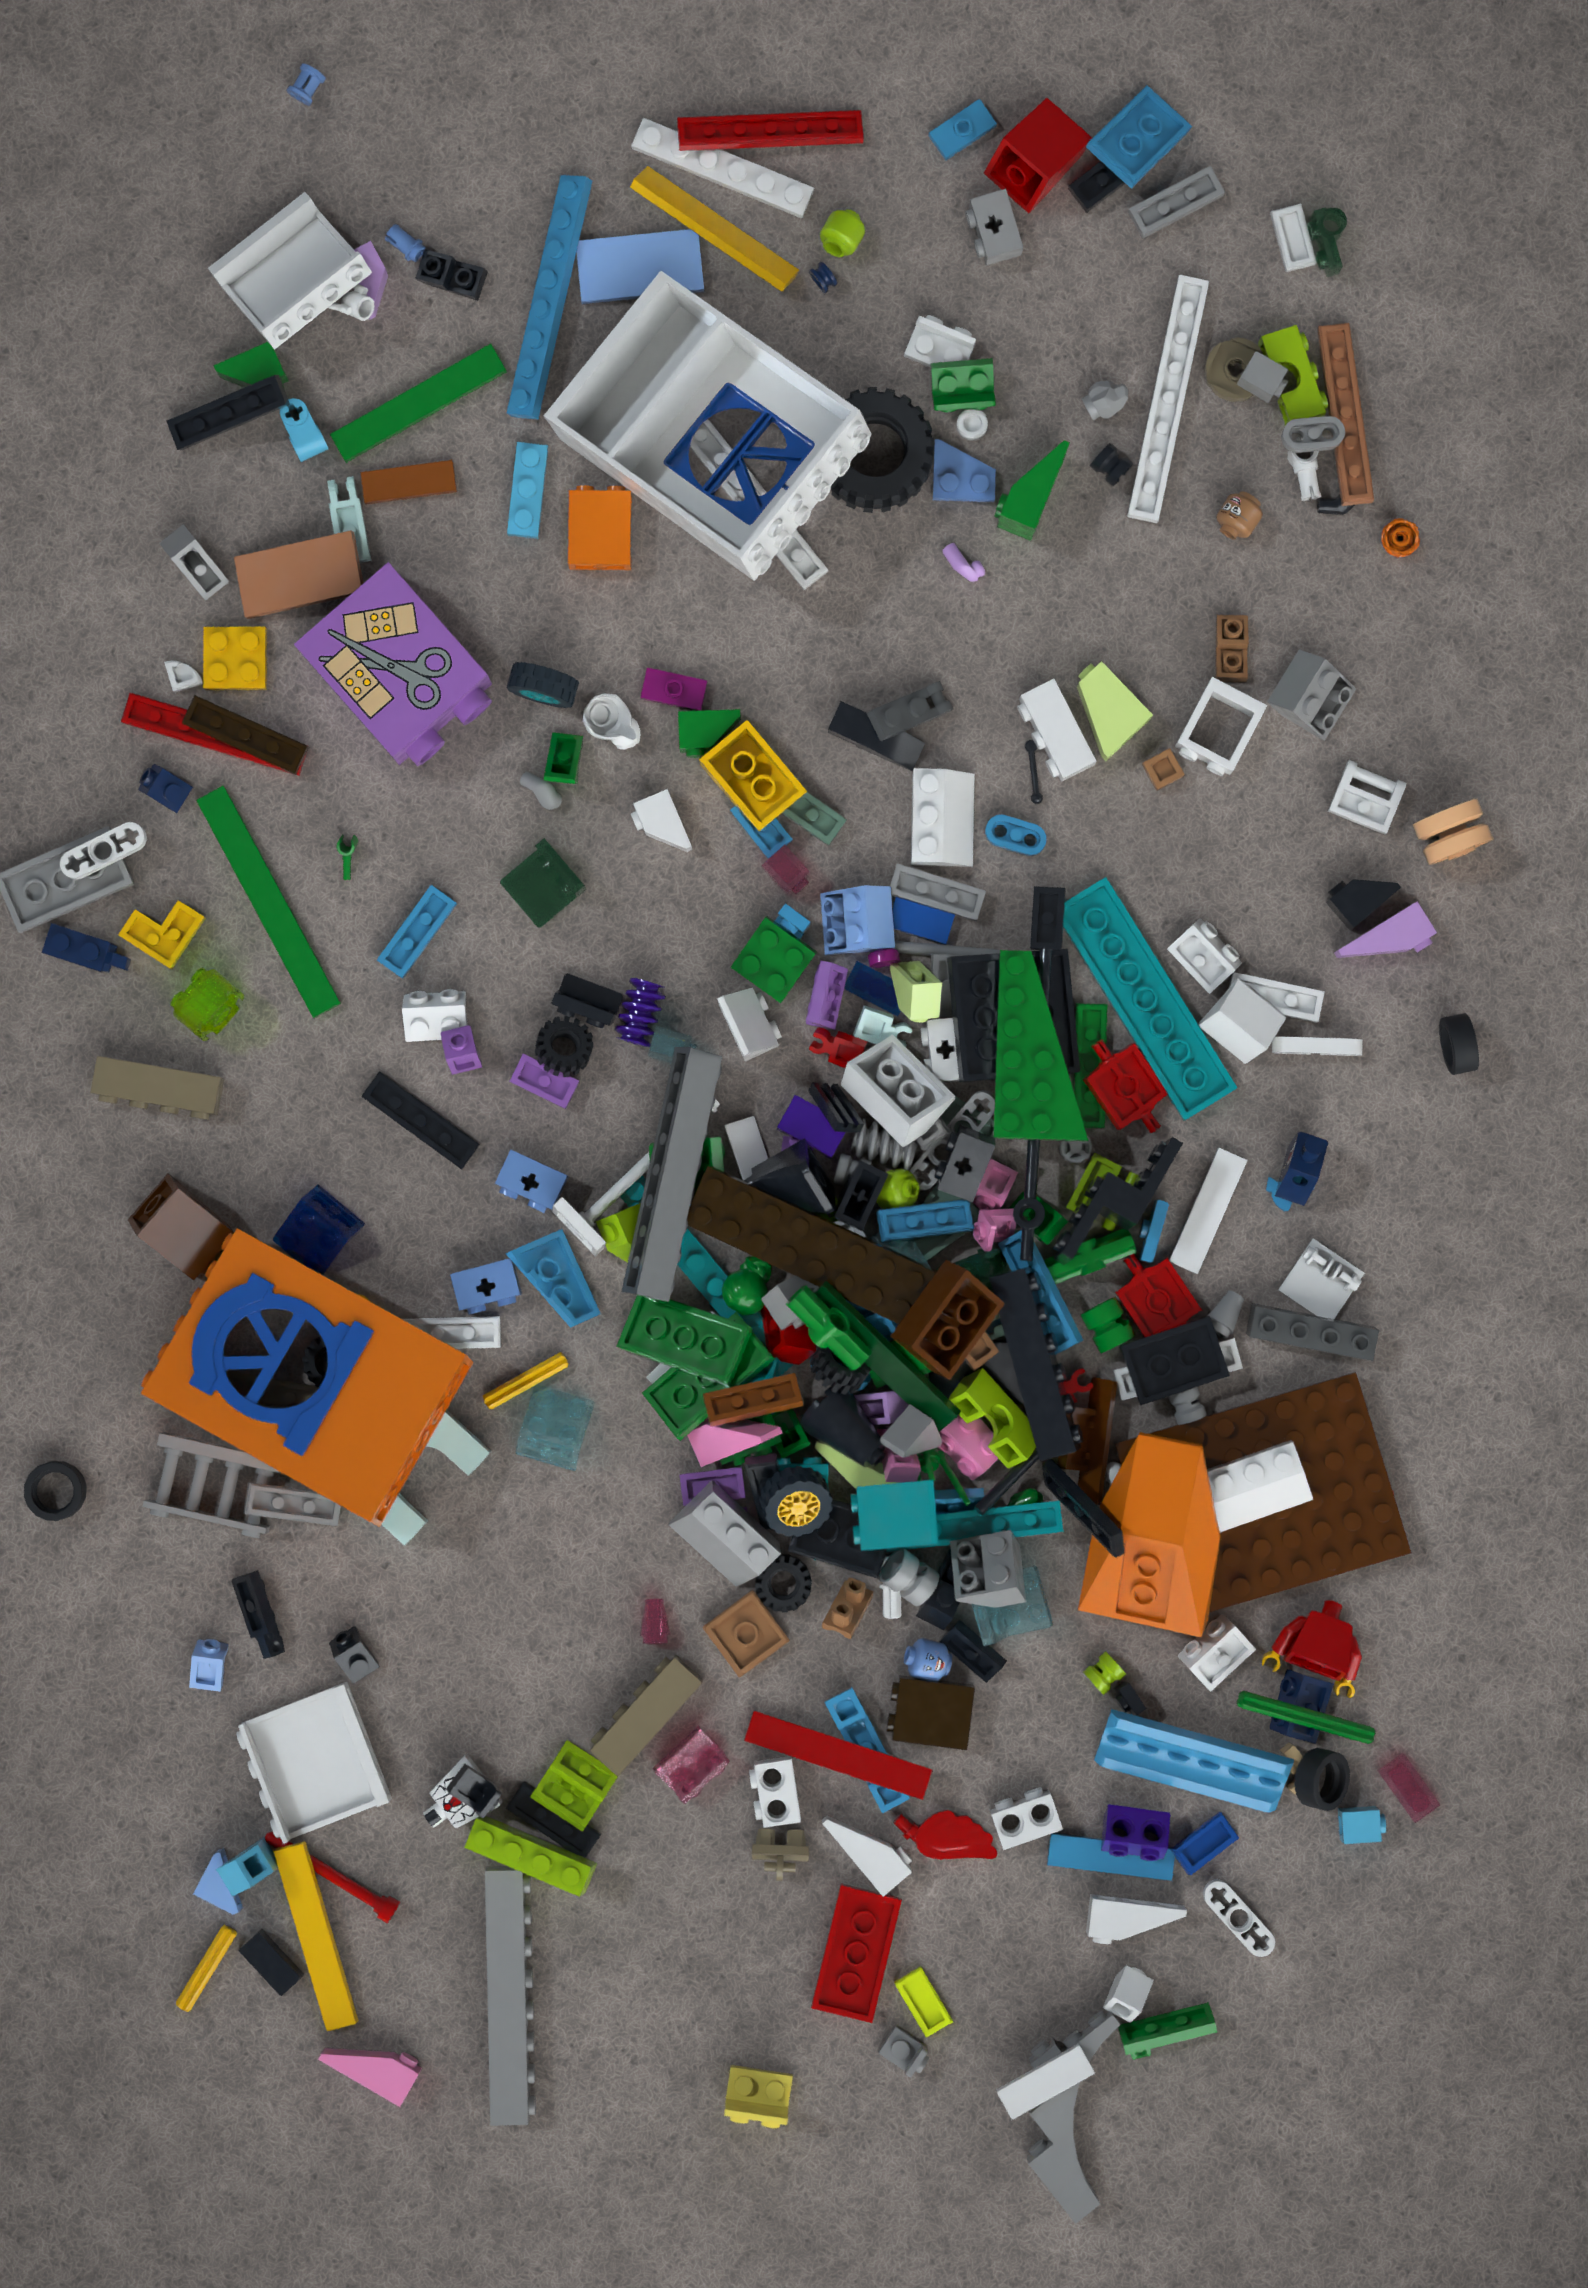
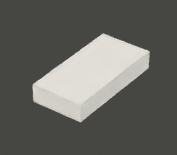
[1270,204,1317,272]

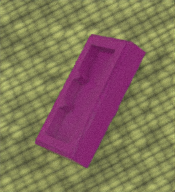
[640,668,708,711]

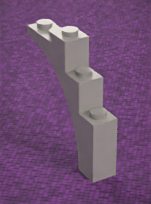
[1027,2011,1120,2224]

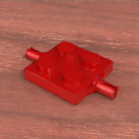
[1083,1039,1168,1134]
[1114,1253,1202,1337]

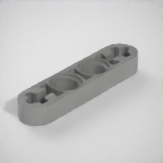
[910,1090,995,1190]

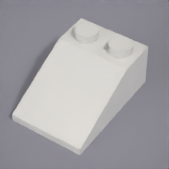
[717,988,782,1062]

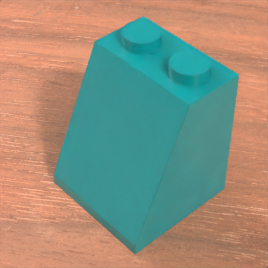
[850,1480,938,1551]

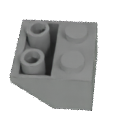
[1267,649,1356,741]
[950,1530,1026,1608]

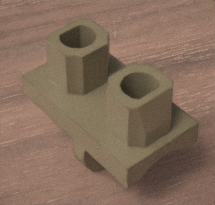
[752,1828,809,1881]

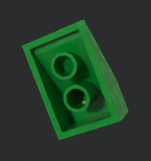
[994,440,1070,541]

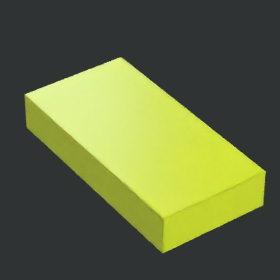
[894,1966,953,2038]

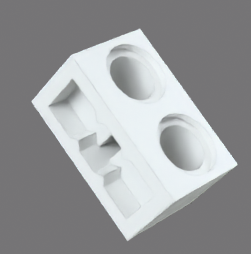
[749,1756,801,1828]
[990,1787,1063,1850]

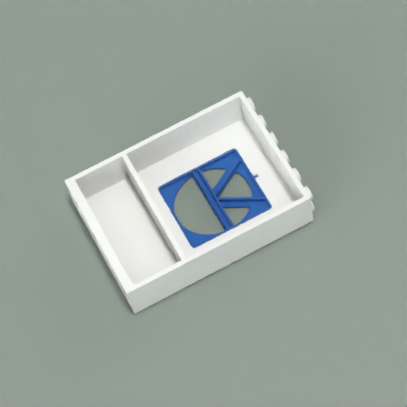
[544,271,872,581]

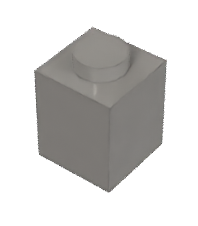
[1236,351,1288,403]

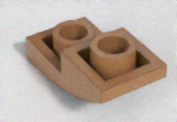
[1215,615,1249,682]

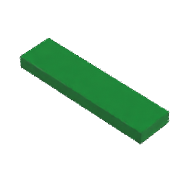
[1074,1003,1107,1129]

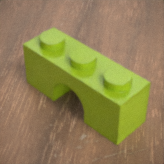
[1258,325,1328,426]
[949,1368,1036,1469]

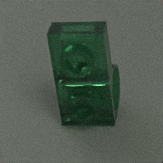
[1307,207,1347,277]

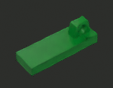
[1118,2002,1217,2060]

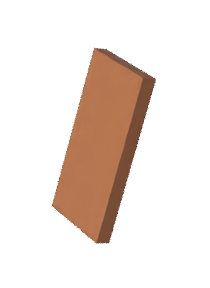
[234,530,363,619]

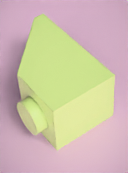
[890,961,942,1023]

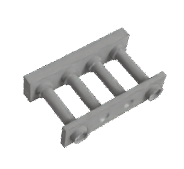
[142,1432,280,1538]

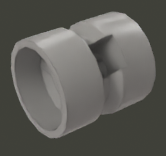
[879,1548,939,1606]

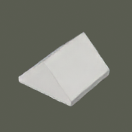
[1198,978,1286,1064]

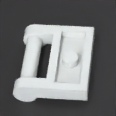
[1328,760,1407,835]

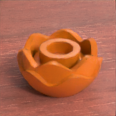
[1381,518,1420,557]

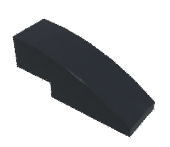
[828,701,925,772]

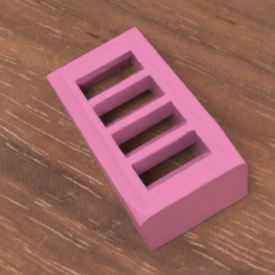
[877,1429,921,1482]

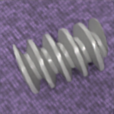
[850,1118,918,1170]

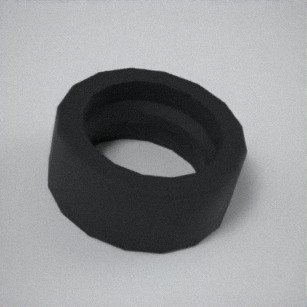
[1439,1013,1479,1075]
[24,1461,87,1521]
[1295,1747,1350,1811]

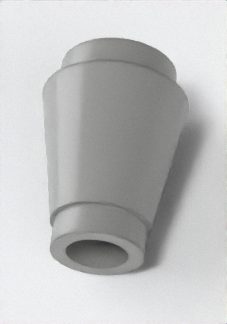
[1208,1290,1245,1339]

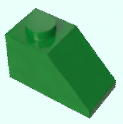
[213,342,289,387]
[678,709,741,758]

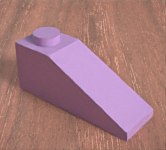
[1334,901,1437,958]

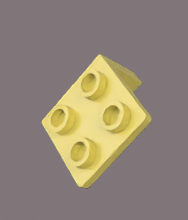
[724,2065,793,2128]

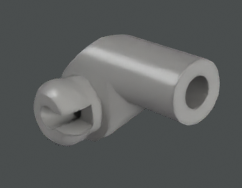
[520,771,562,810]

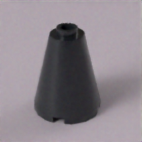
[800,1387,886,1468]

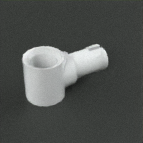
[1288,436,1321,501]

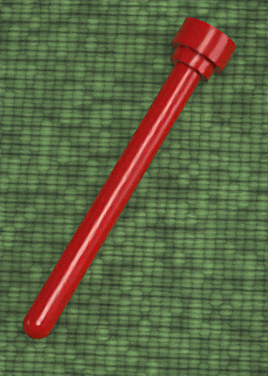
[265,1832,401,1924]

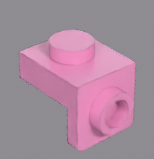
[973,1209,1017,1252]

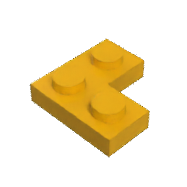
[118,900,206,970]

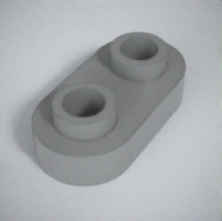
[1281,416,1345,453]

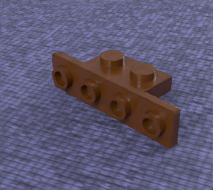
[1057,1378,1117,1505]

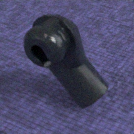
[1317,494,1355,515]

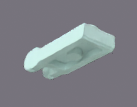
[327,476,371,563]

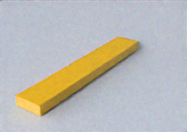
[630,166,799,291]
[273,1841,359,2031]

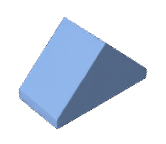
[193,1848,243,1915]

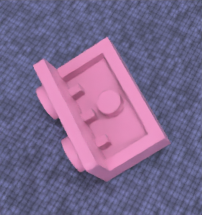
[938,1416,998,1480]

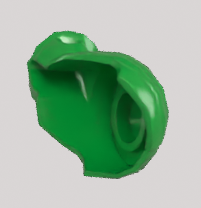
[722,1256,772,1315]

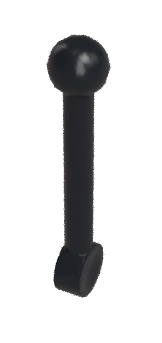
[1025,740,1043,804]

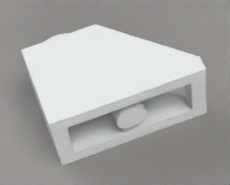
[630,789,692,852]

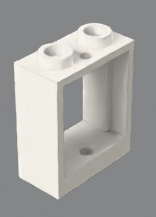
[1175,677,1267,776]

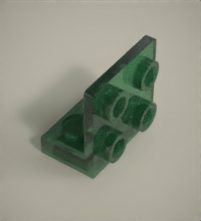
[500,838,587,928]

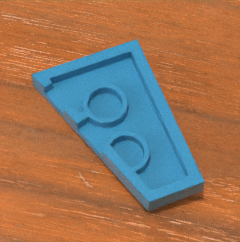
[506,1229,601,1328]

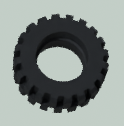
[831,387,934,513]

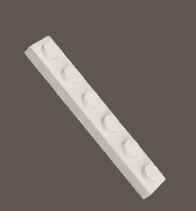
[632,118,814,218]

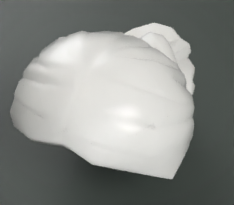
[583,693,640,750]

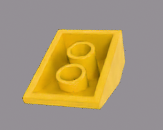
[699,720,807,832]

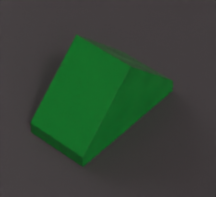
[772,1408,810,1459]

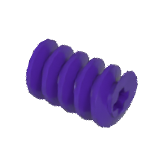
[615,978,666,1047]

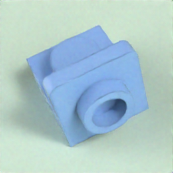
[189,1639,228,1692]

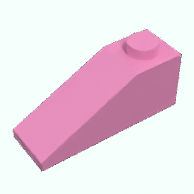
[687,1418,782,1467]
[318,2048,422,2107]

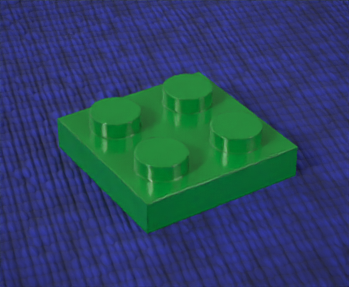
[731,916,817,1003]

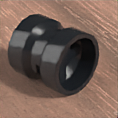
[1090,443,1133,487]

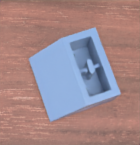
[820,885,895,955]

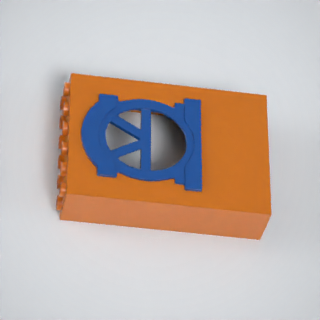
[141,1228,474,1527]

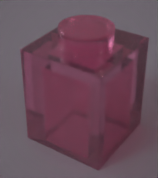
[762,844,810,895]

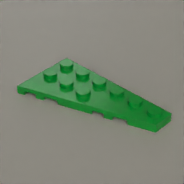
[994,950,1088,1142]

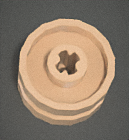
[1413,799,1493,865]

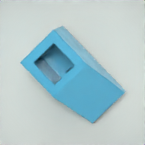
[216,1838,278,1896]

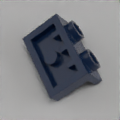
[1270,1669,1334,1744]

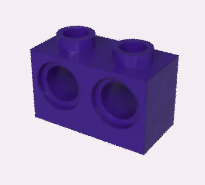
[1101,1804,1170,1861]

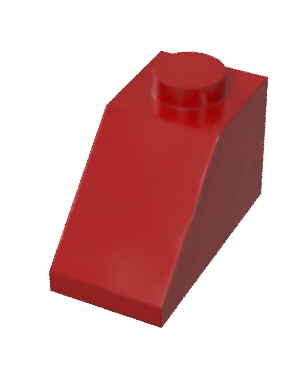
[761,1305,816,1365]

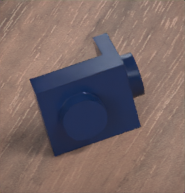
[138,764,193,813]

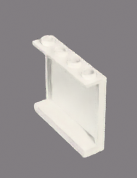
[208,192,372,350]
[236,1682,392,1844]

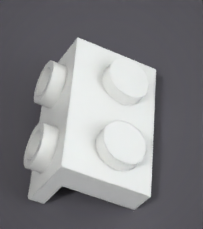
[402,989,467,1042]

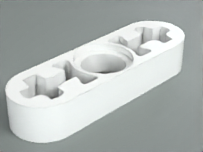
[60,822,147,880]
[1272,1037,1363,1056]
[1203,1879,1275,1957]

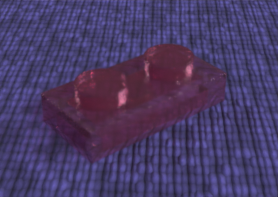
[1377,1753,1440,1823]

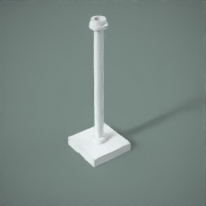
[552,1099,720,1257]

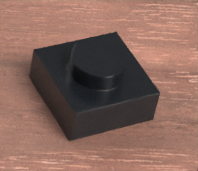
[1114,1681,1147,1716]

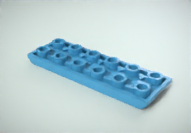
[1094,1709,1294,1813]

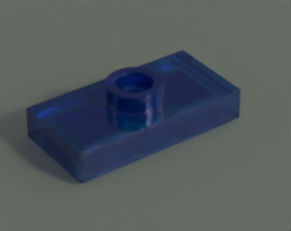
[844,961,901,1017]

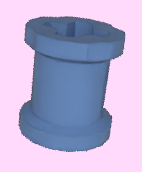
[286,63,326,106]

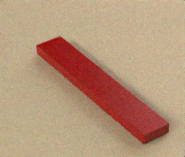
[677,110,864,151]
[121,693,309,776]
[744,1711,933,1800]

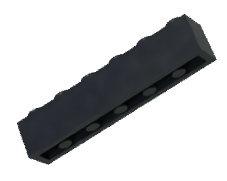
[989,1266,1083,1461]

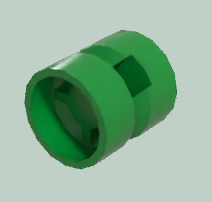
[1080,1296,1136,1354]

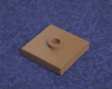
[702,1589,790,1678]

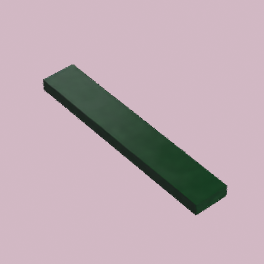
[814,1281,961,1432]

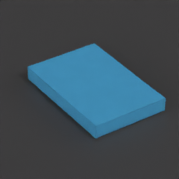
[1086,85,1192,189]

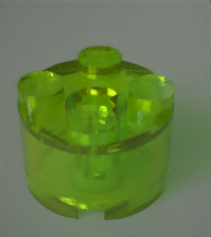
[170,967,244,1041]

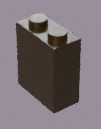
[886,1675,975,1750]

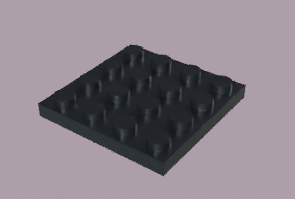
[947,949,1080,1082]

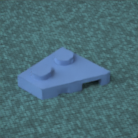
[933,439,996,502]

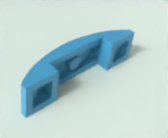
[824,1687,910,1813]

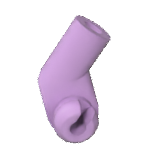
[942,543,985,582]

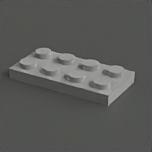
[0,826,135,933]

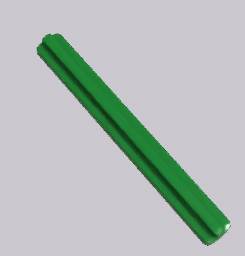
[1237,1691,1376,1744]

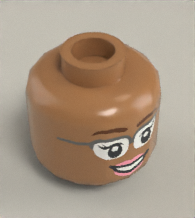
[1216,491,1263,540]

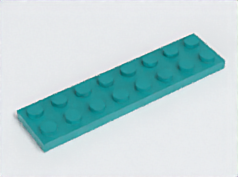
[1063,877,1237,1121]

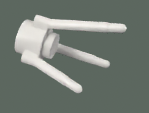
[328,283,374,321]

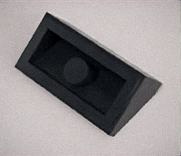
[238,1928,304,1996]

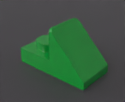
[544,732,583,784]
[1008,1191,1068,1245]

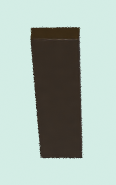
[182,695,309,775]

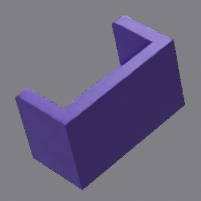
[776,1095,846,1159]

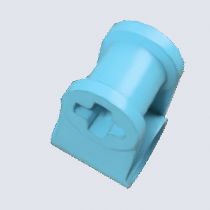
[280,398,329,462]

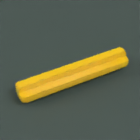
[483,1352,569,1409]
[176,1925,237,2012]

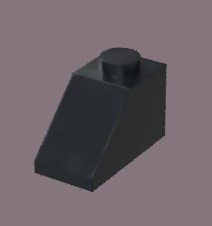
[1326,879,1401,930]

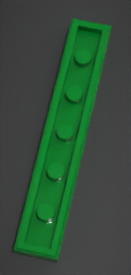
[330,343,507,463]

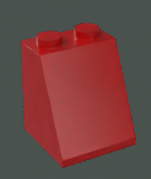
[983,98,1092,214]

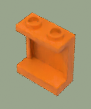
[568,485,632,570]

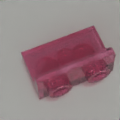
[653,1725,730,1804]

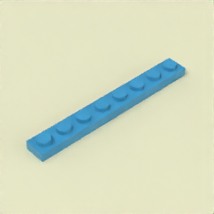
[506,175,592,420]

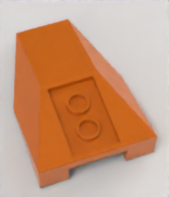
[1078,1432,1221,1637]

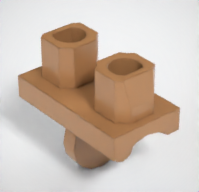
[822,1578,874,1639]

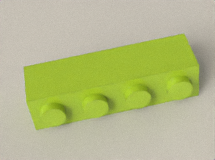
[464,1816,597,1897]

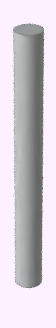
[894,940,1000,956]

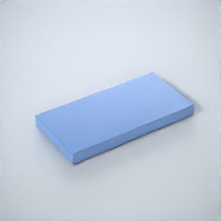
[576,229,704,304]

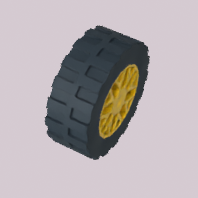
[759,1466,833,1537]

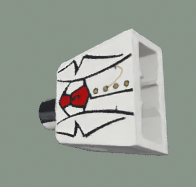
[423,1753,503,1828]

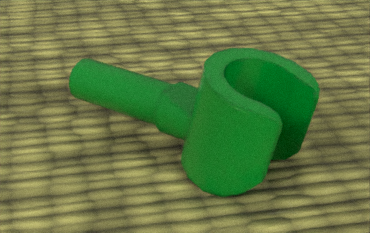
[336,834,358,880]

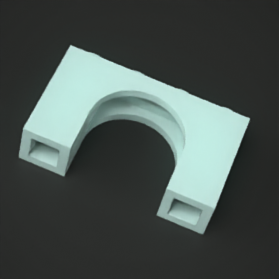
[381,1410,492,1545]

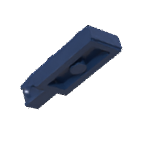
[41,923,131,973]

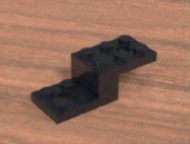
[1053,1137,1183,1265]

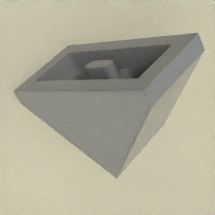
[880,1404,942,1458]

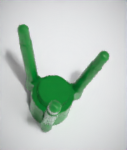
[917,1447,970,1505]

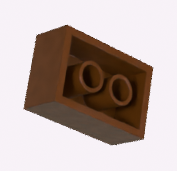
[891,1260,1005,1380]

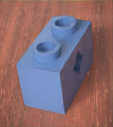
[495,1149,569,1213]
[450,1258,522,1315]

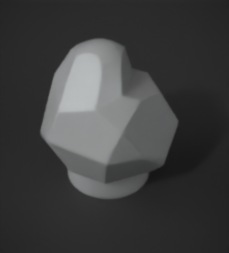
[1082,380,1129,420]

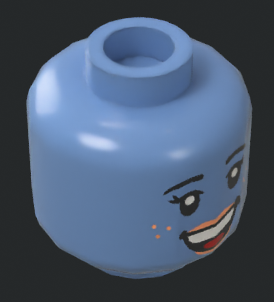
[904,1638,952,1682]

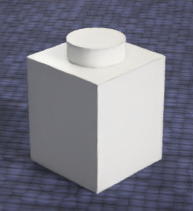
[1103,1965,1154,2023]

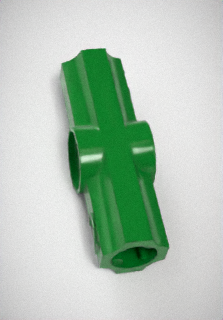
[1044,1229,1137,1284]
[786,1285,872,1371]

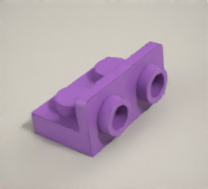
[806,961,848,1030]

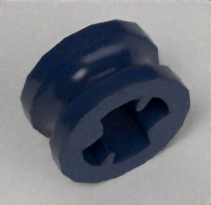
[809,261,838,293]

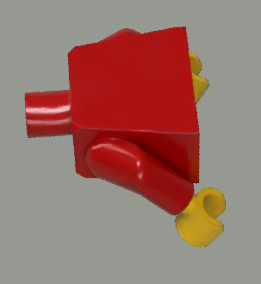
[1262,1600,1362,1698]

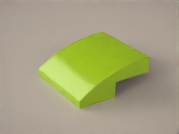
[530,1740,617,1832]

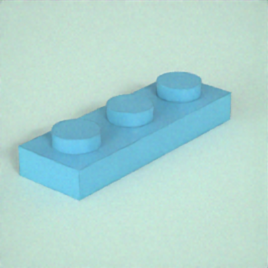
[507,442,548,539]

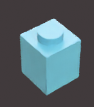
[1338,1806,1386,1844]

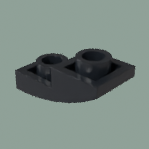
[415,249,488,301]

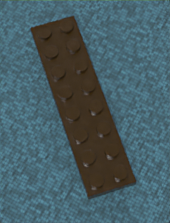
[687,1165,937,1324]

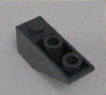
[916,1547,960,1631]

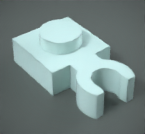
[853,1005,912,1047]

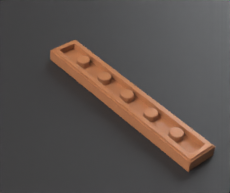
[1318,323,1374,506]

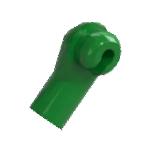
[1007,1488,1044,1506]

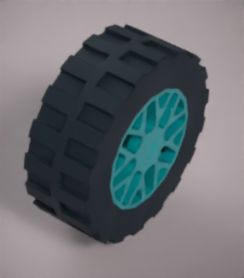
[506,662,579,708]

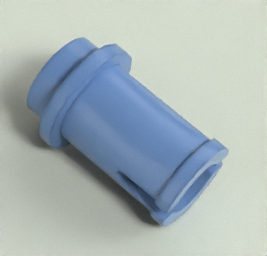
[385,224,426,262]

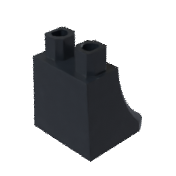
[743,1138,836,1214]

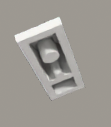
[822,1816,912,1896]
[1086,1894,1187,1944]

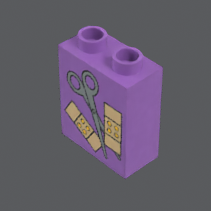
[294,562,492,766]

